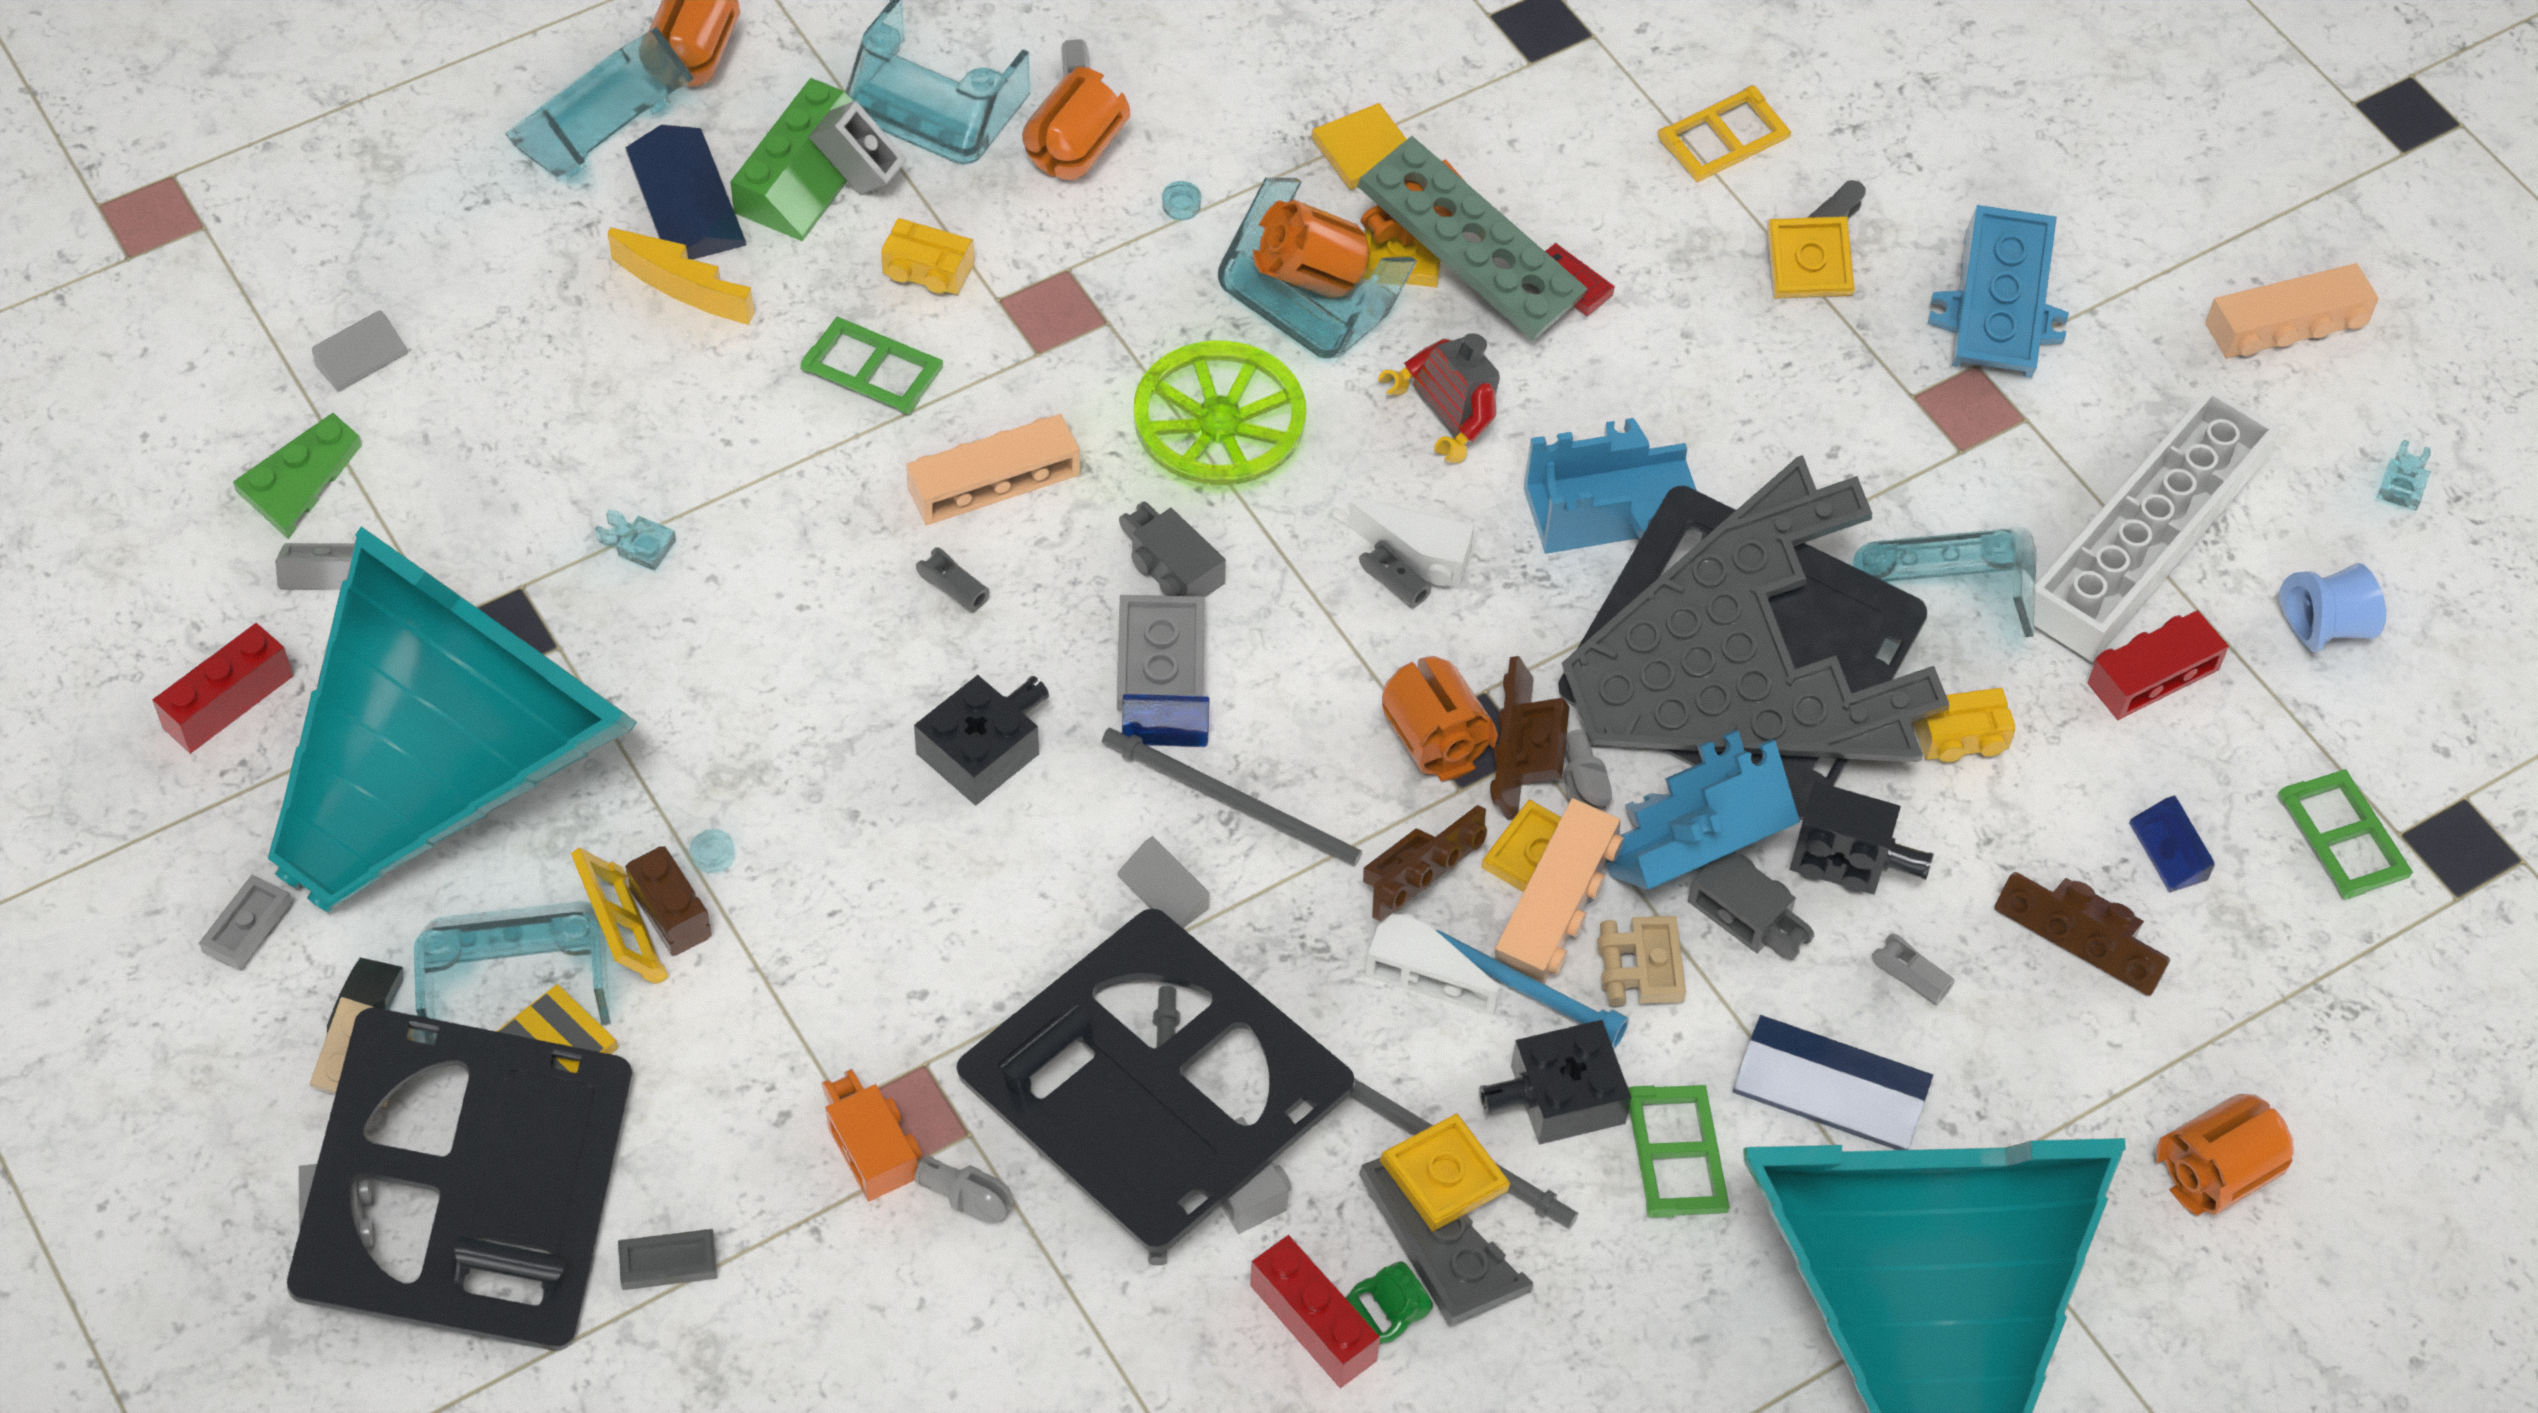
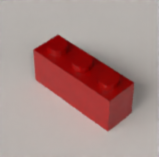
[2087,610,2229,721]
[152,622,293,754]
[1250,1234,1380,1389]

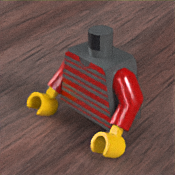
[1378,333,1500,463]

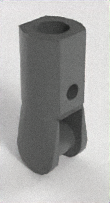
[1808,180,1866,219]
[1359,541,1431,609]
[916,547,990,613]

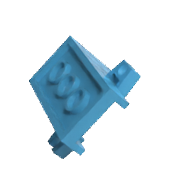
[1928,205,2069,378]
[1523,418,1697,554]
[1606,730,1800,890]

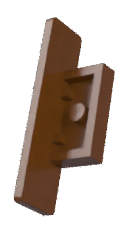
[1490,656,1570,820]
[1363,805,1487,922]
[1994,872,2170,996]

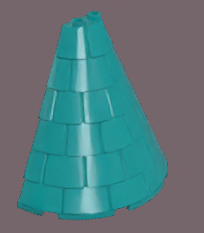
[267,526,637,913]
[1743,1138,2126,1413]

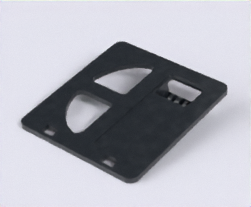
[1558,486,1927,820]
[956,909,1355,1253]
[287,1007,632,1351]

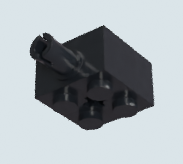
[914,675,1049,806]
[1789,781,1934,895]
[1479,1020,1632,1145]

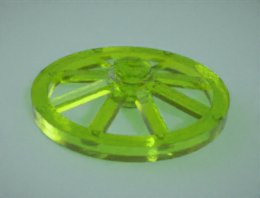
[1133,340,1306,485]

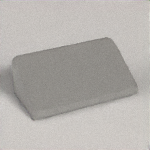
[312,310,408,392]
[275,543,355,590]
[1117,836,1209,928]

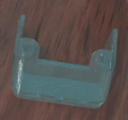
[845,0,1030,165]
[504,26,694,179]
[1218,177,1417,359]
[1853,526,2037,637]
[414,901,611,1045]

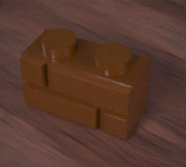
[625,846,712,956]

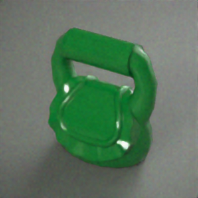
[1345,1261,1433,1345]

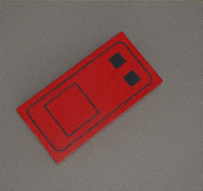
[1545,243,1615,316]

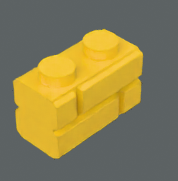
[881,218,975,295]
[1913,687,2015,762]

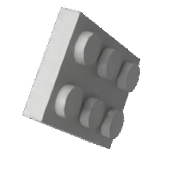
[1117,595,1205,712]

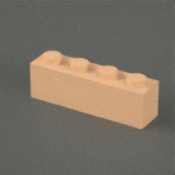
[2205,263,2379,359]
[906,414,1080,526]
[1495,798,1625,984]

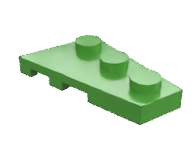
[233,413,362,539]

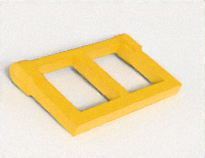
[1657,85,1791,183]
[570,847,668,983]

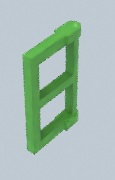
[800,316,943,415]
[2278,769,2413,900]
[1628,1085,1730,1218]

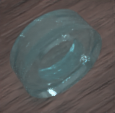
[1162,181,1201,220]
[690,829,736,873]

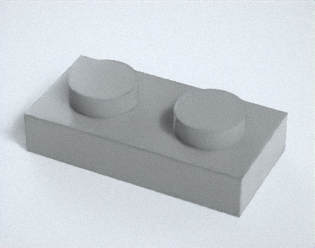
[199,875,292,970]

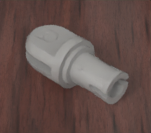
[1563,730,1612,811]
[915,1155,1013,1222]

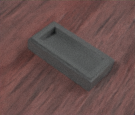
[618,1229,718,1290]

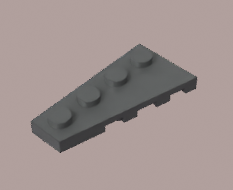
[1359,1158,1534,1327]

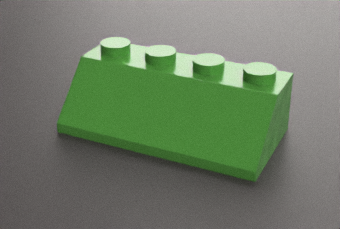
[730,77,853,241]

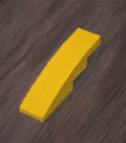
[607,227,754,325]

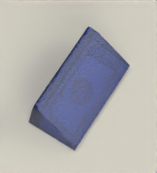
[1122,694,1210,747]
[2129,795,2215,893]

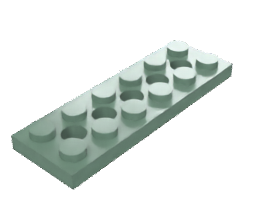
[1357,136,1588,341]

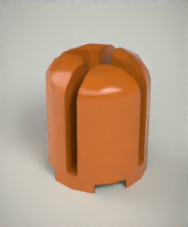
[642,0,741,87]
[1022,67,1131,181]
[1252,200,1370,299]
[1382,656,1498,781]
[2156,1094,2294,1216]

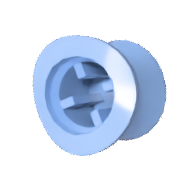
[2279,563,2386,653]

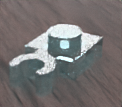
[2376,440,2431,511]
[595,510,676,571]

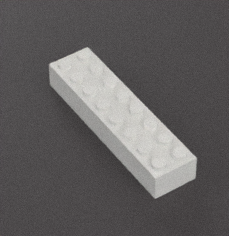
[2022,387,2280,662]

